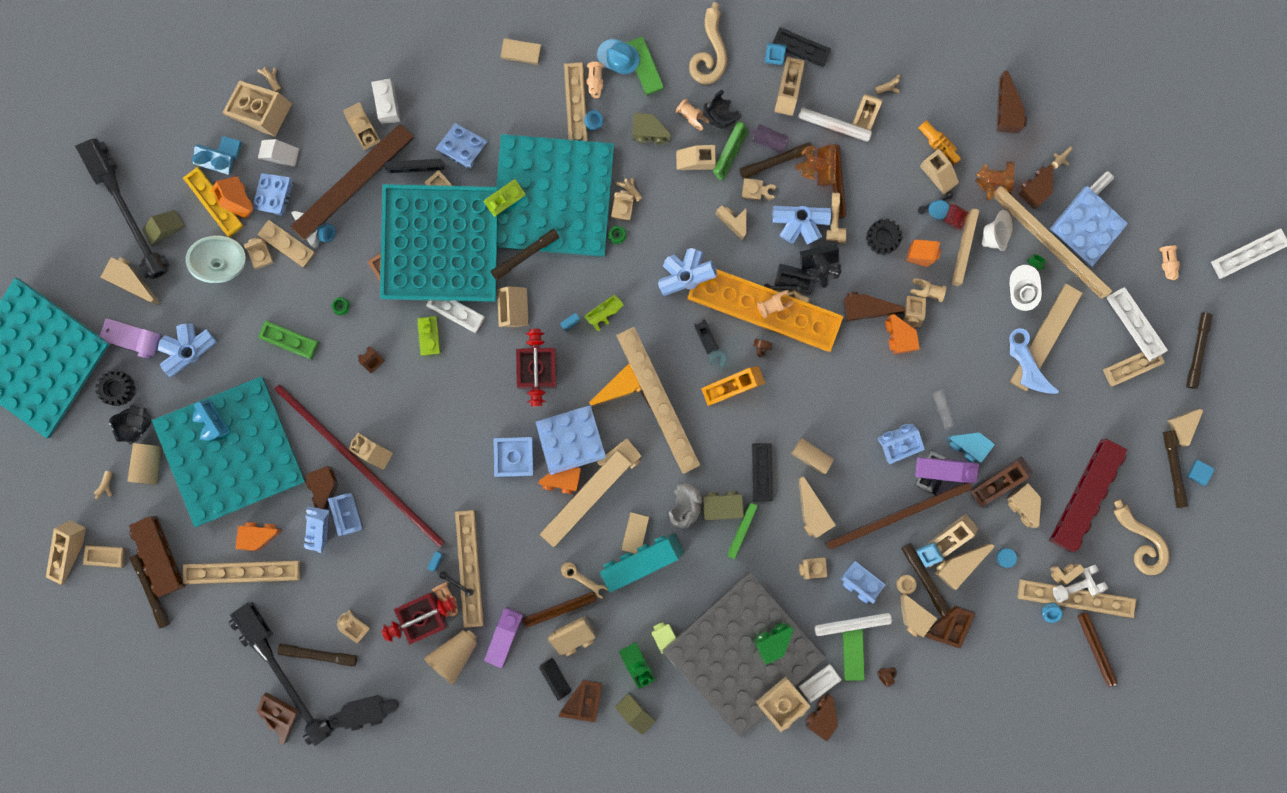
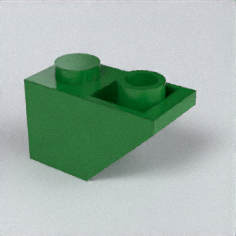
[753,623,793,665]
[619,642,656,689]

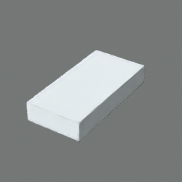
[798,663,841,703]

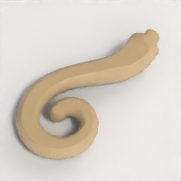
[689,3,727,84]
[1113,499,1170,575]

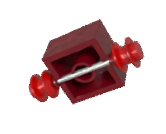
[516,328,557,407]
[381,591,458,645]

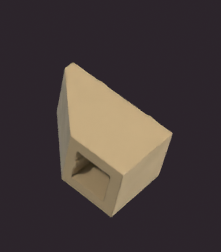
[343,102,381,150]
[676,145,716,170]
[920,149,959,194]
[348,433,393,470]
[1006,483,1041,528]

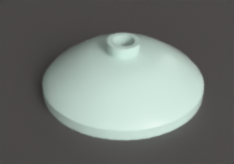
[186,236,246,283]

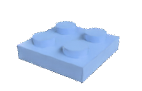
[493,437,534,477]

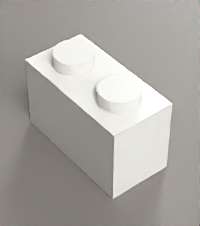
[371,79,401,125]

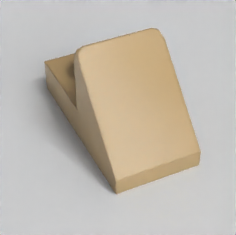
[716,205,746,240]

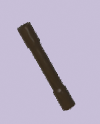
[739,142,813,179]
[490,229,560,281]
[1186,313,1213,389]
[1162,430,1188,508]
[901,543,950,616]
[129,554,170,629]
[277,643,357,667]

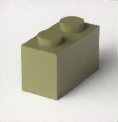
[702,491,743,520]

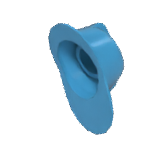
[597,39,640,74]

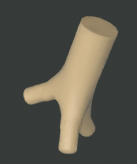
[258,67,281,92]
[875,74,901,94]
[1051,147,1073,169]
[616,178,642,202]
[94,471,113,499]

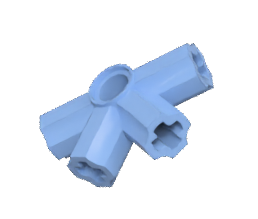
[772,206,831,245]
[658,248,717,296]
[158,324,218,378]

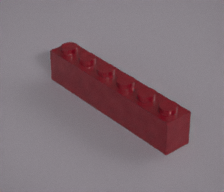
[1049,439,1127,552]

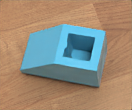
[946,433,995,463]

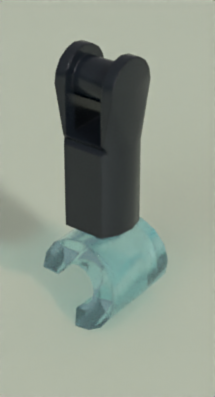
[694,319,727,370]

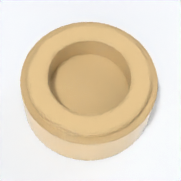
[896,575,917,595]

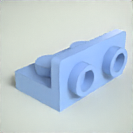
[877,424,925,464]
[840,561,885,604]

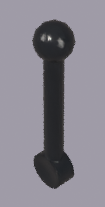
[918,191,954,214]
[764,283,803,292]
[439,572,473,596]

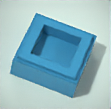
[764,43,786,65]
[218,136,242,160]
[560,313,580,331]
[1187,460,1215,486]
[917,541,944,567]
[427,551,444,572]

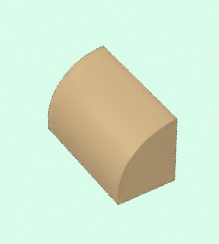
[497,286,529,327]
[791,437,834,475]
[127,443,162,485]

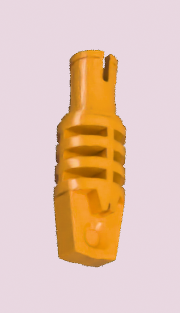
[918,120,961,165]

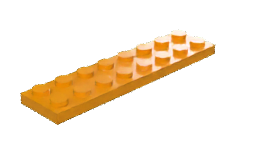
[687,263,843,352]

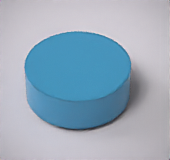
[584,110,604,130]
[929,200,949,219]
[317,223,335,243]
[996,548,1017,568]
[1042,602,1063,623]

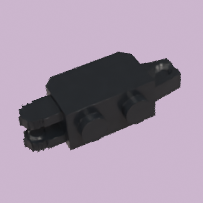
[329,695,400,731]

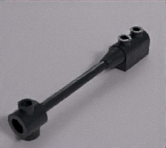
[75,139,170,279]
[229,602,334,746]

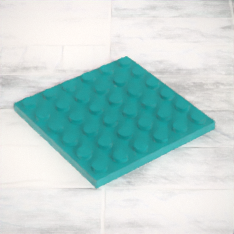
[496,134,614,257]
[380,184,498,302]
[0,278,110,438]
[151,376,305,528]

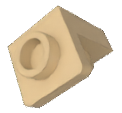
[611,191,634,221]
[244,237,274,269]
[903,296,926,327]
[799,557,827,580]
[1050,563,1085,584]
[337,610,370,643]

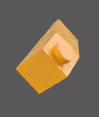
[589,363,642,407]
[701,366,766,406]

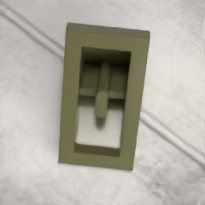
[142,210,185,247]
[615,693,656,735]

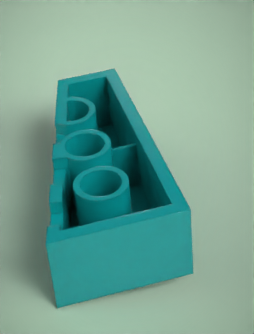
[600,532,685,593]

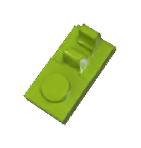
[483,179,526,217]
[584,294,624,331]
[417,316,441,356]

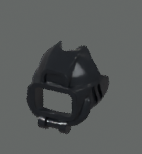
[703,90,742,129]
[109,405,151,444]

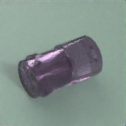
[751,124,788,152]

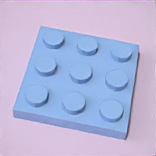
[1049,186,1128,267]
[536,405,606,475]

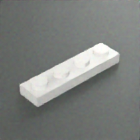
[1211,228,1287,279]
[1107,287,1168,362]

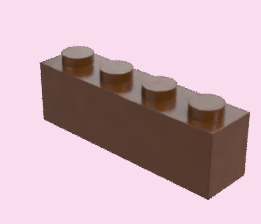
[129,516,185,597]

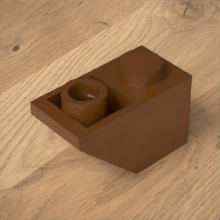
[1018,164,1053,210]
[305,466,338,510]
[805,693,838,742]

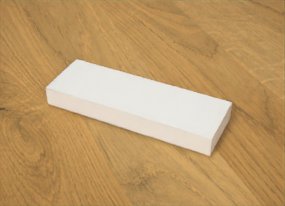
[426,301,486,334]

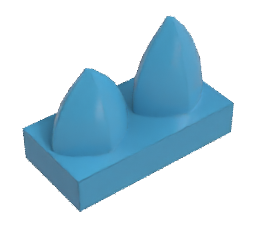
[192,144,234,175]
[192,399,230,441]

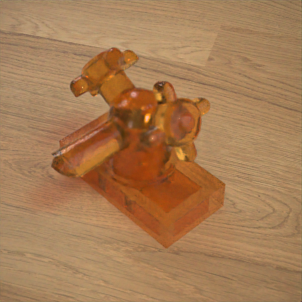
[795,145,836,186]
[975,161,1015,201]

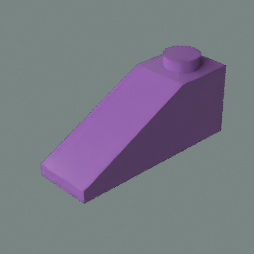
[915,457,979,483]
[484,607,524,668]

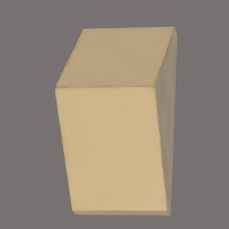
[852,94,882,130]
[1168,409,1203,447]

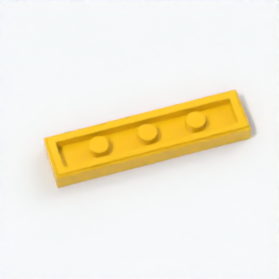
[183,167,245,238]

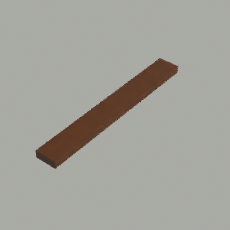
[290,124,414,241]
[825,482,972,549]

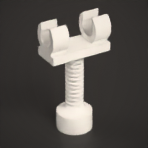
[1053,564,1109,602]

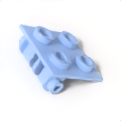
[436,123,488,169]
[253,173,293,217]

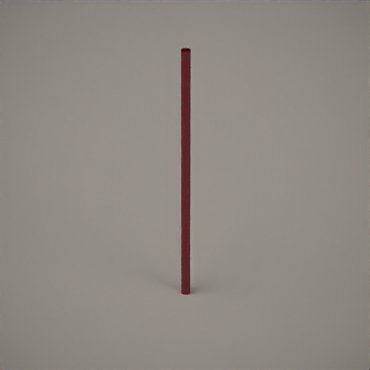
[274,384,445,547]

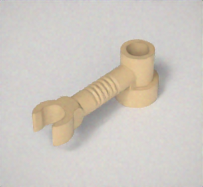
[826,193,846,244]
[561,562,608,598]

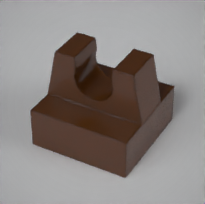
[358,346,385,373]

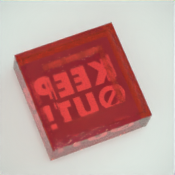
[944,204,968,229]

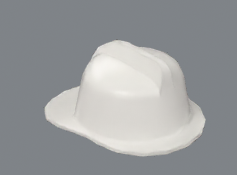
[982,210,1012,251]
[1010,265,1042,311]

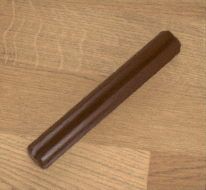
[829,144,846,219]
[523,592,597,628]
[1078,612,1118,687]

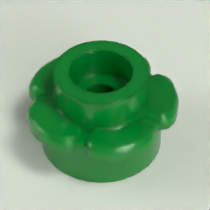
[608,226,627,244]
[1027,254,1046,271]
[331,297,350,316]

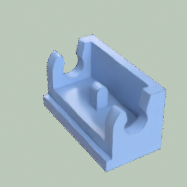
[328,493,363,536]
[304,506,329,553]

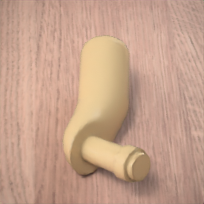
[785,290,810,303]

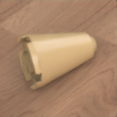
[424,630,477,685]

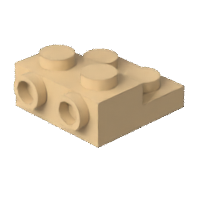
[756,677,810,732]

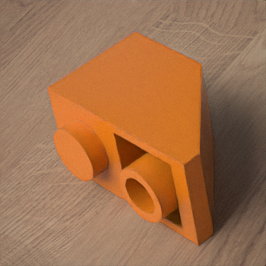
[212,176,253,219]
[906,240,941,267]
[885,314,920,355]
[538,467,581,494]
[235,522,282,551]

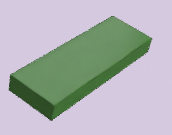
[627,36,664,96]
[713,121,748,180]
[258,320,319,360]
[727,503,758,559]
[842,629,864,681]

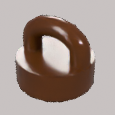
[753,339,773,358]
[877,667,897,688]

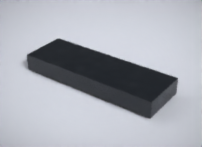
[773,27,831,67]
[384,159,444,174]
[752,443,773,501]

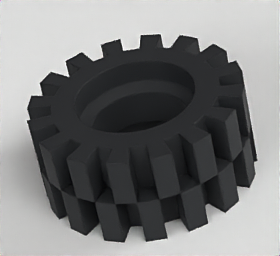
[866,218,903,255]
[95,371,135,406]

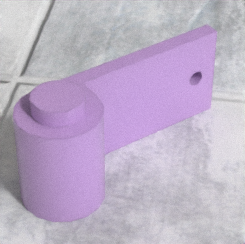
[100,318,161,359]

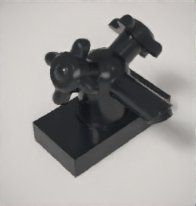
[800,244,841,288]

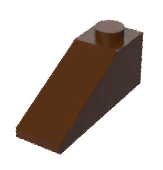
[996,71,1027,133]
[842,292,905,322]
[970,456,1033,507]

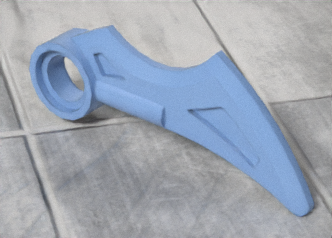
[1009,328,1059,394]

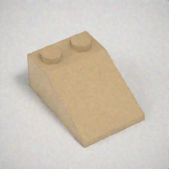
[223,81,292,136]
[548,615,596,656]

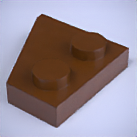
[925,605,975,649]
[558,680,602,723]
[256,692,299,745]

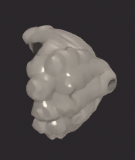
[669,483,703,529]

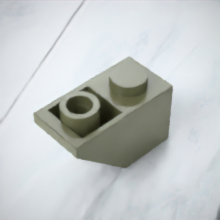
[632,113,670,145]

